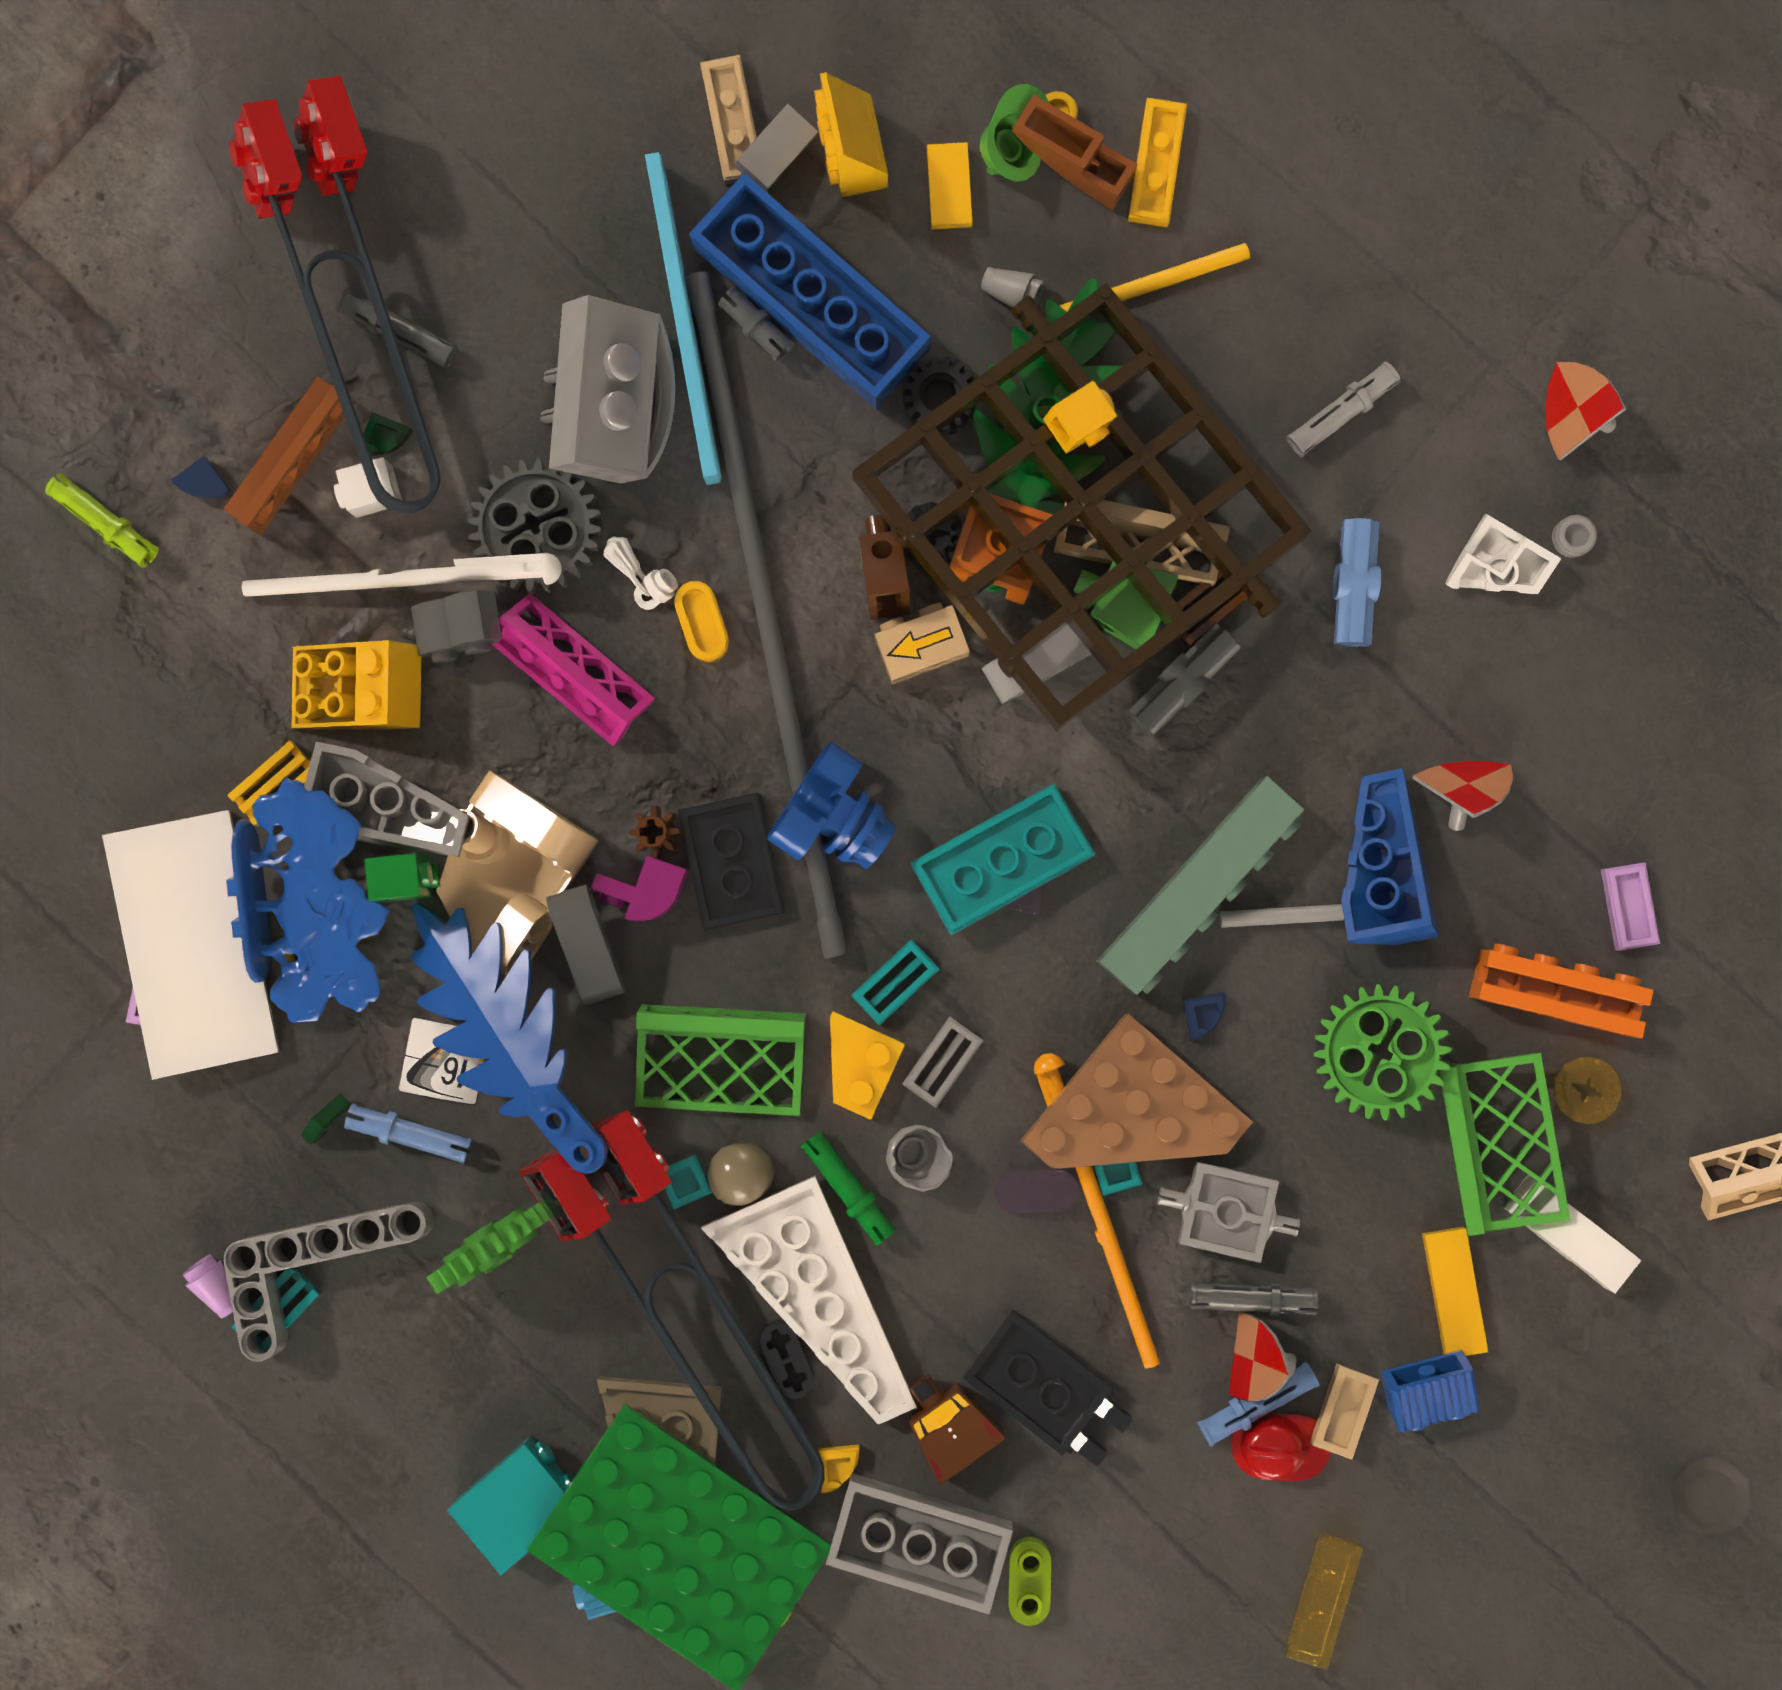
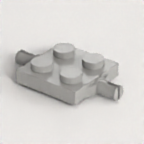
[1157,1161,1300,1263]

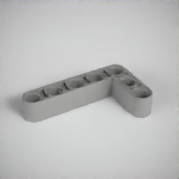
[224,1201,434,1362]

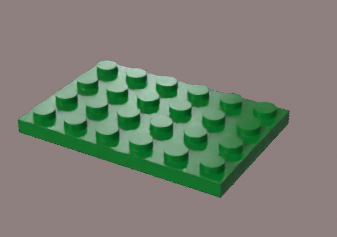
[526,1403,832,1690]

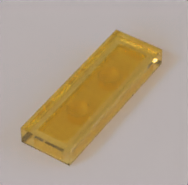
[1285,1532,1363,1670]

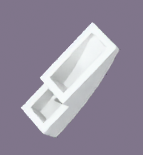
[1503,1175,1641,1293]

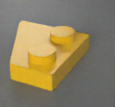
[830,1011,905,1120]

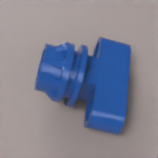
[767,741,896,869]

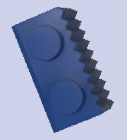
[1381,1350,1480,1433]

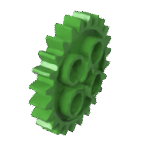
[1313,984,1453,1121]
[426,1199,554,1294]

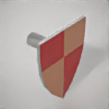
[1545,362,1626,460]
[1412,761,1513,831]
[1229,1311,1296,1402]

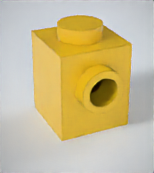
[1043,380,1117,454]

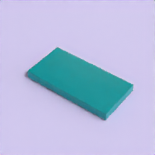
[910,783,1095,936]

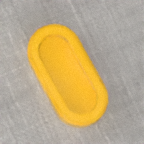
[674,581,729,662]

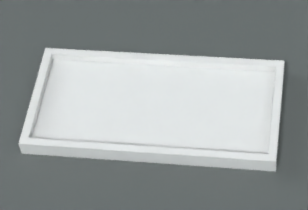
[102,810,280,1080]

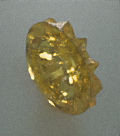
[1553,1057,1621,1124]

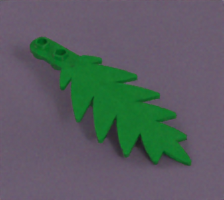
[972,278,1123,592]

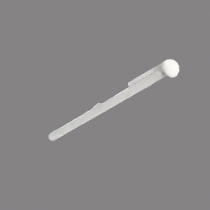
[242,553,562,597]

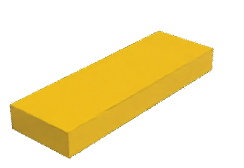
[1128,98,1187,228]
[1422,1226,1488,1356]

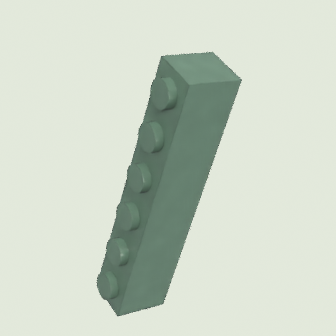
[1096,776,1305,995]

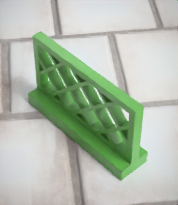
[635,1004,806,1116]
[1439,1052,1570,1236]

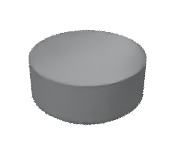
[1552,515,1597,558]

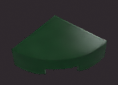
[363,412,413,456]
[301,1093,350,1145]

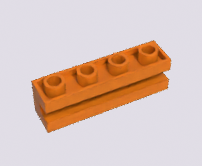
[1469,944,1654,1038]

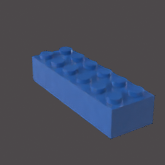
[689,173,931,409]

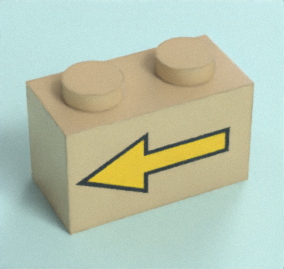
[875,603,970,685]

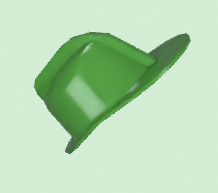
[980,84,1050,182]

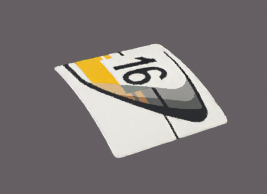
[399,1018,484,1104]

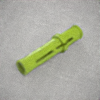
[45,473,159,568]

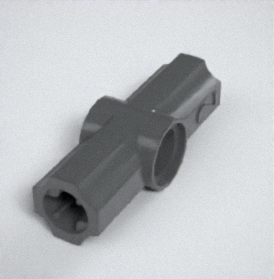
[1128,623,1241,736]

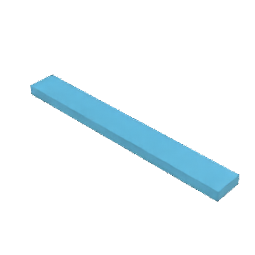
[645,152,722,485]

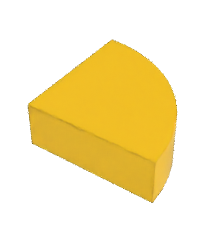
[818,1444,860,1493]

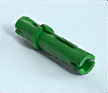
[800,1130,897,1246]

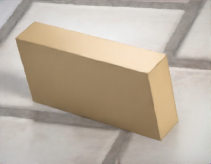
[1310,1363,1379,1460]

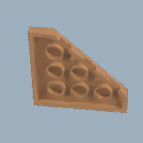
[1020,1014,1253,1169]

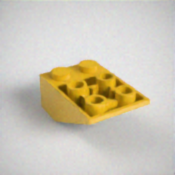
[814,72,888,198]
[291,640,421,730]

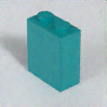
[447,1435,574,1575]

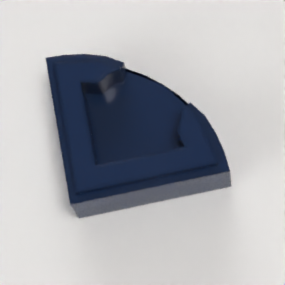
[171,456,232,499]
[1183,992,1226,1041]

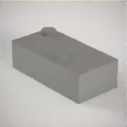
[826,1473,1013,1615]

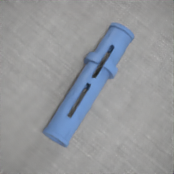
[344,1103,473,1165]
[1197,1362,1320,1447]

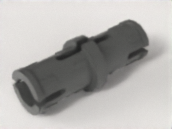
[718,286,794,362]

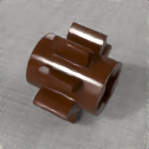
[629,806,684,858]

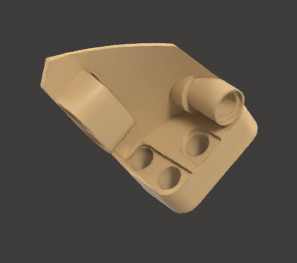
[436,770,599,986]

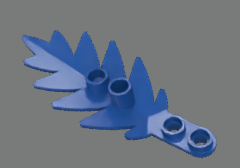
[411,902,607,1174]

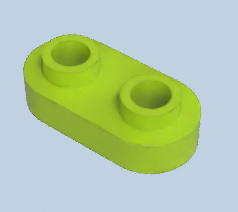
[1008,1537,1051,1626]

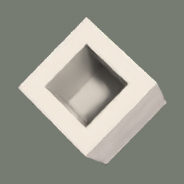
[334,457,402,518]

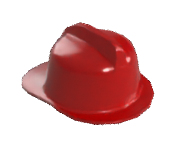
[1231,1413,1331,1482]

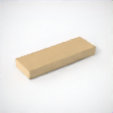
[700,55,757,185]

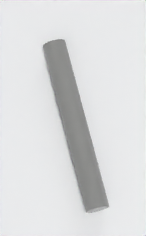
[1219,904,1344,928]

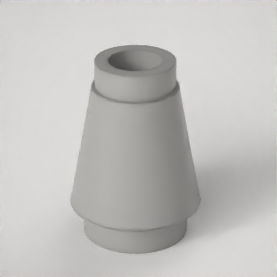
[981,267,1045,308]

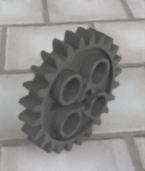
[467,459,603,594]

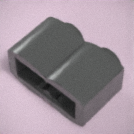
[411,590,502,663]

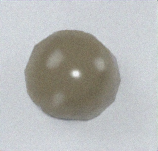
[707,1143,775,1206]

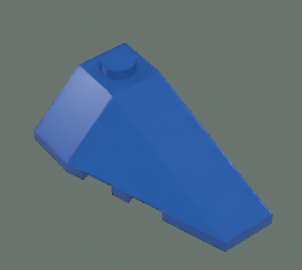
[1341,768,1440,945]

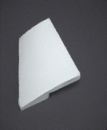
[1445,513,1561,594]

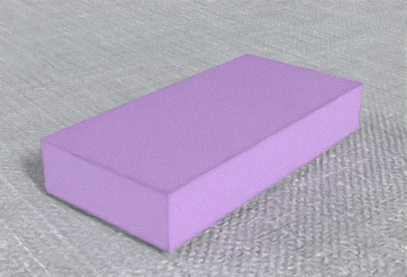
[1601,862,1660,951]

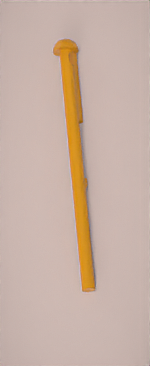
[1034,1053,1160,1369]

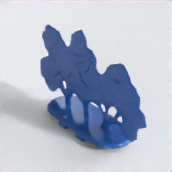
[226,778,390,1023]

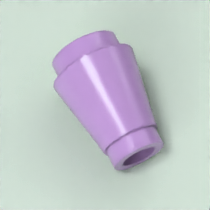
[183,1254,233,1319]

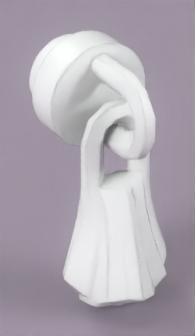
[603,536,678,610]

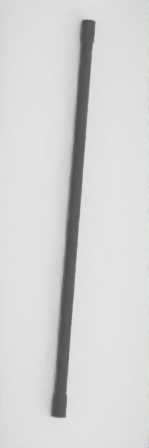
[685,272,848,959]

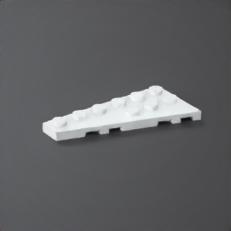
[701,1175,917,1425]

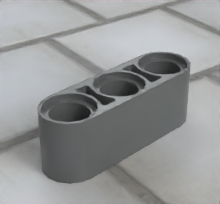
[546,884,626,1006]

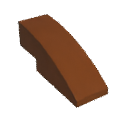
[1012,95,1138,211]

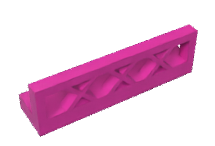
[492,594,655,747]

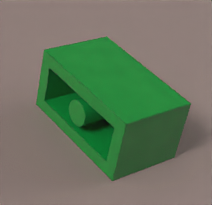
[364,853,441,902]

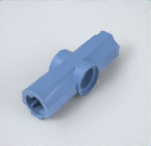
[1332,518,1381,647]

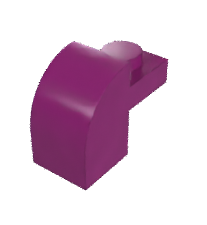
[591,856,690,921]

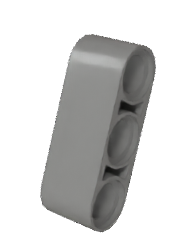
[982,611,1091,704]

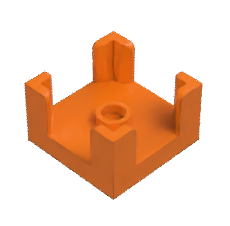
[950,493,1053,605]

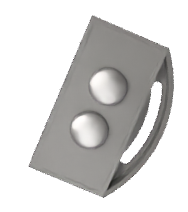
[540,295,675,484]

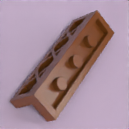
[223,376,355,535]

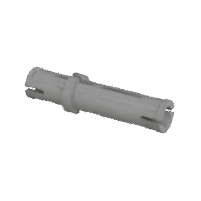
[1286,361,1401,458]

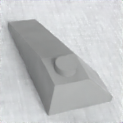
[304,742,470,857]

